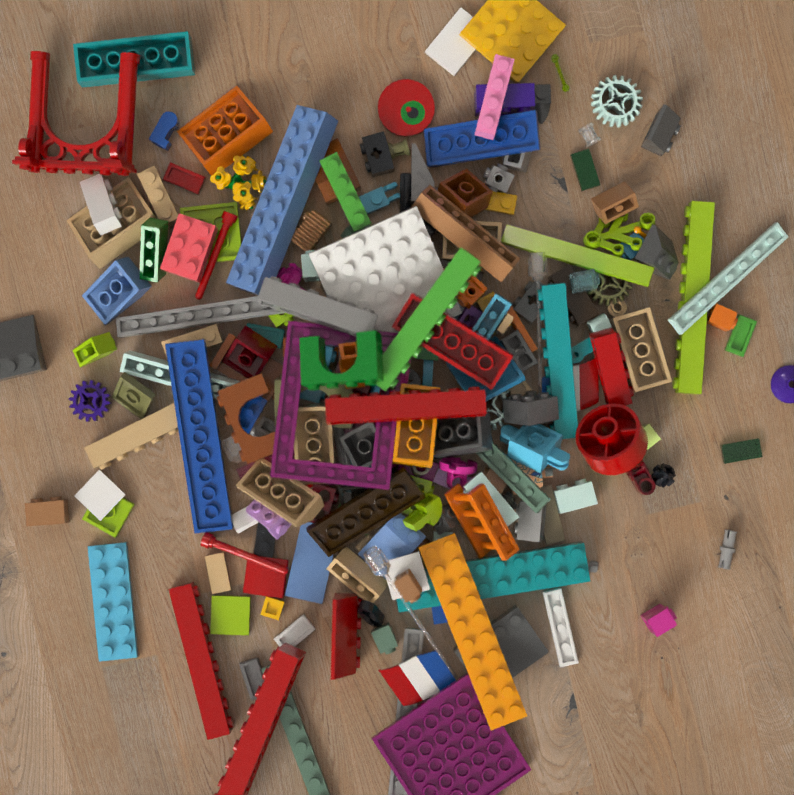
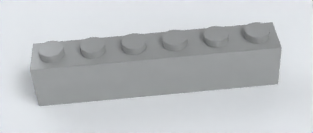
[257,277,378,336]

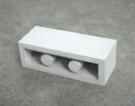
[80,174,122,235]

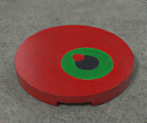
[378,79,435,137]

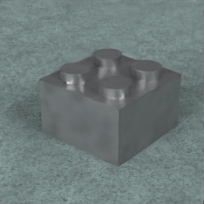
[502,391,559,426]

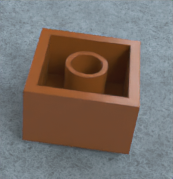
[437,168,493,218]

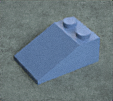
[82,257,152,325]
[358,513,426,579]

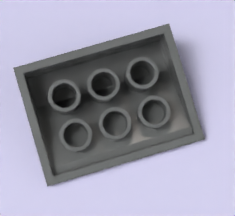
[0,315,47,381]
[453,605,549,678]

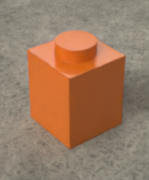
[707,303,738,332]

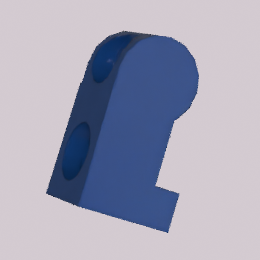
[149,111,180,151]

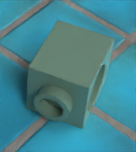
[371,622,398,655]

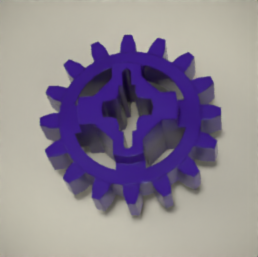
[68,380,112,422]

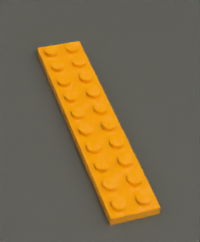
[418,533,527,730]

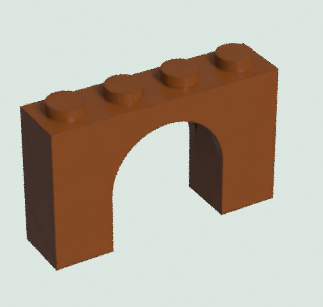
[216,373,275,464]

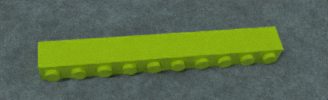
[672,201,715,395]

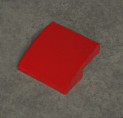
[243,556,289,598]

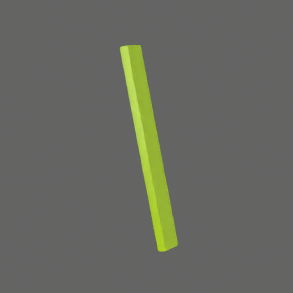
[501,224,655,287]

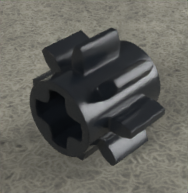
[651,463,676,488]

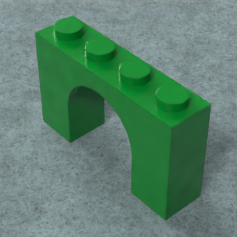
[300,330,383,390]

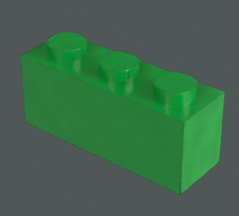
[139,217,168,283]

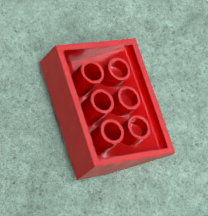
[331,593,362,680]

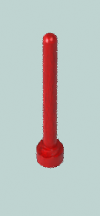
[195,211,238,300]
[200,532,289,574]

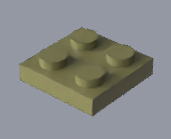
[111,372,156,419]

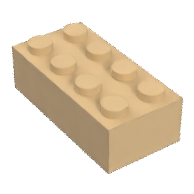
[609,307,672,393]

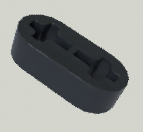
[357,600,385,627]

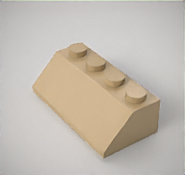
[294,403,336,485]
[236,458,324,527]

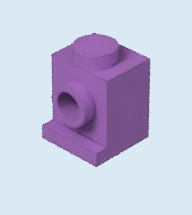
[458,306,483,329]

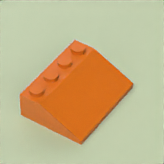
[177,86,273,176]

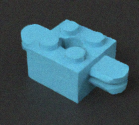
[500,424,570,473]

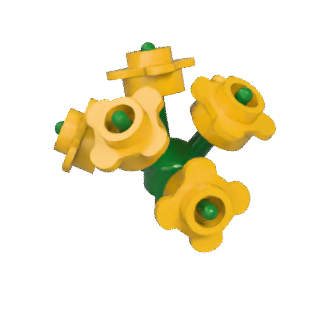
[210,155,267,210]

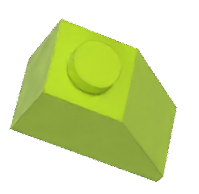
[72,332,117,367]

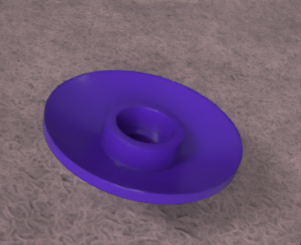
[771,365,794,403]

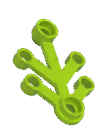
[583,213,655,257]

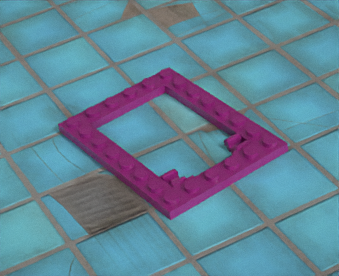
[270,321,401,490]

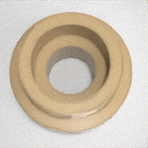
[607,298,627,317]

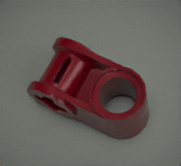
[626,459,656,495]

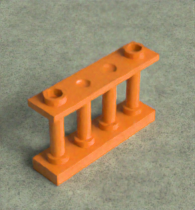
[444,484,520,561]

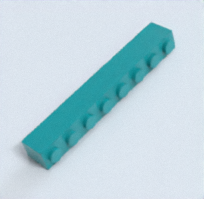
[537,282,578,439]

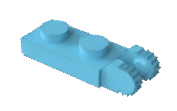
[359,182,400,215]

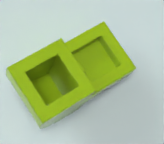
[402,492,442,531]

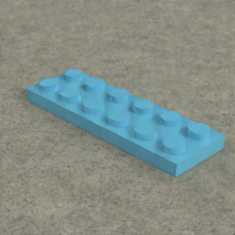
[87,542,138,662]

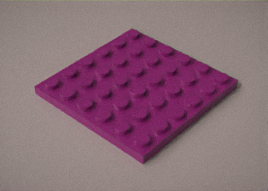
[371,673,531,795]

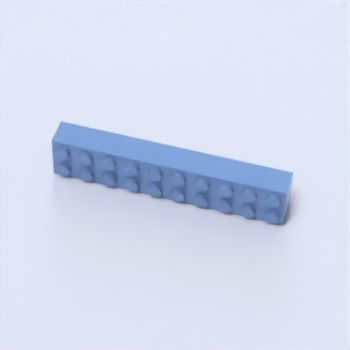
[226,105,338,296]

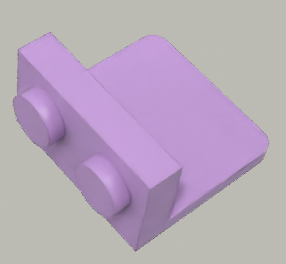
[246,499,292,540]

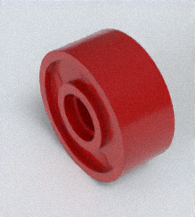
[575,404,648,475]

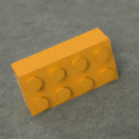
[392,383,440,468]

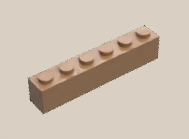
[411,185,520,282]

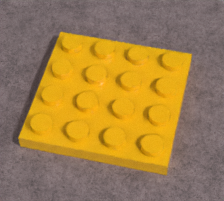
[459,0,566,83]

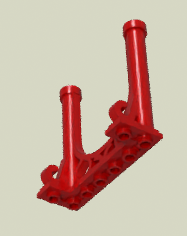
[12,51,140,176]

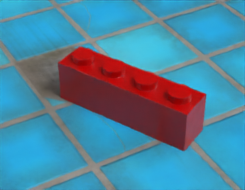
[589,327,634,406]

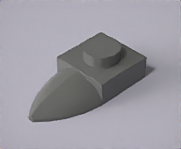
[534,84,551,124]

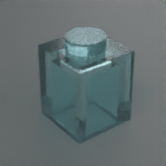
[569,269,600,294]

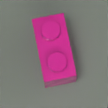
[640,604,677,637]

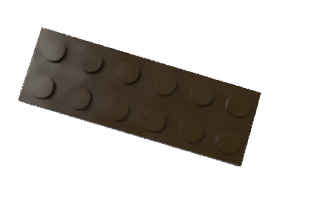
[306,467,426,557]

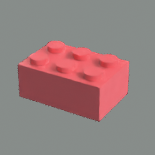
[160,213,218,283]

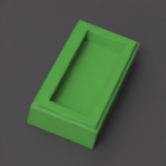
[724,314,757,357]

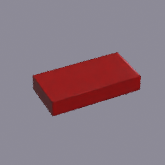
[163,162,206,195]

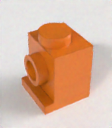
[456,276,488,310]

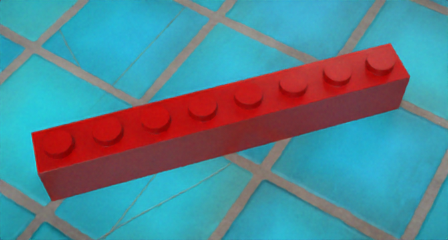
[325,387,487,425]
[168,581,234,740]

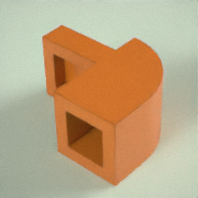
[338,341,365,389]

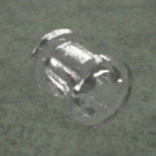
[578,123,602,148]

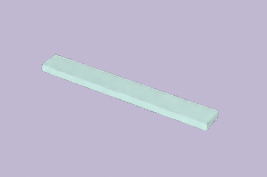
[668,222,788,335]

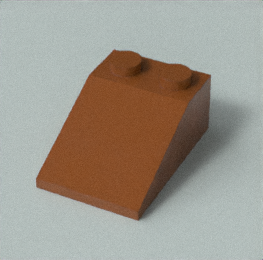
[315,138,361,206]

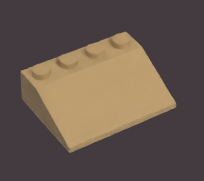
[66,177,158,269]

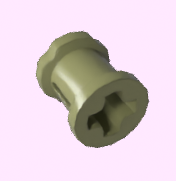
[388,138,410,160]

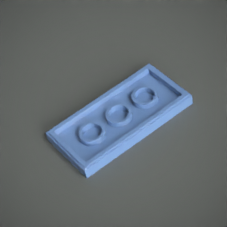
[285,522,334,604]

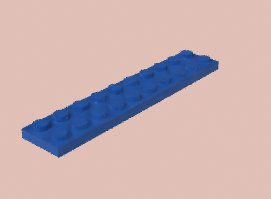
[165,339,234,533]

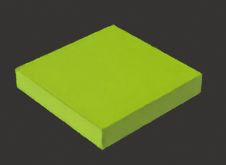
[82,497,135,538]
[210,595,251,636]

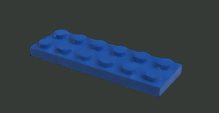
[424,110,541,168]

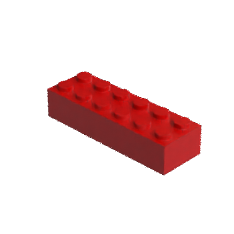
[391,293,514,390]

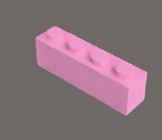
[475,54,514,140]

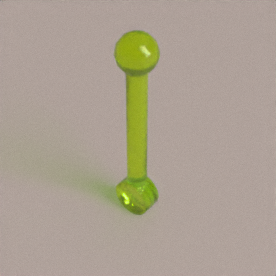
[551,54,570,92]

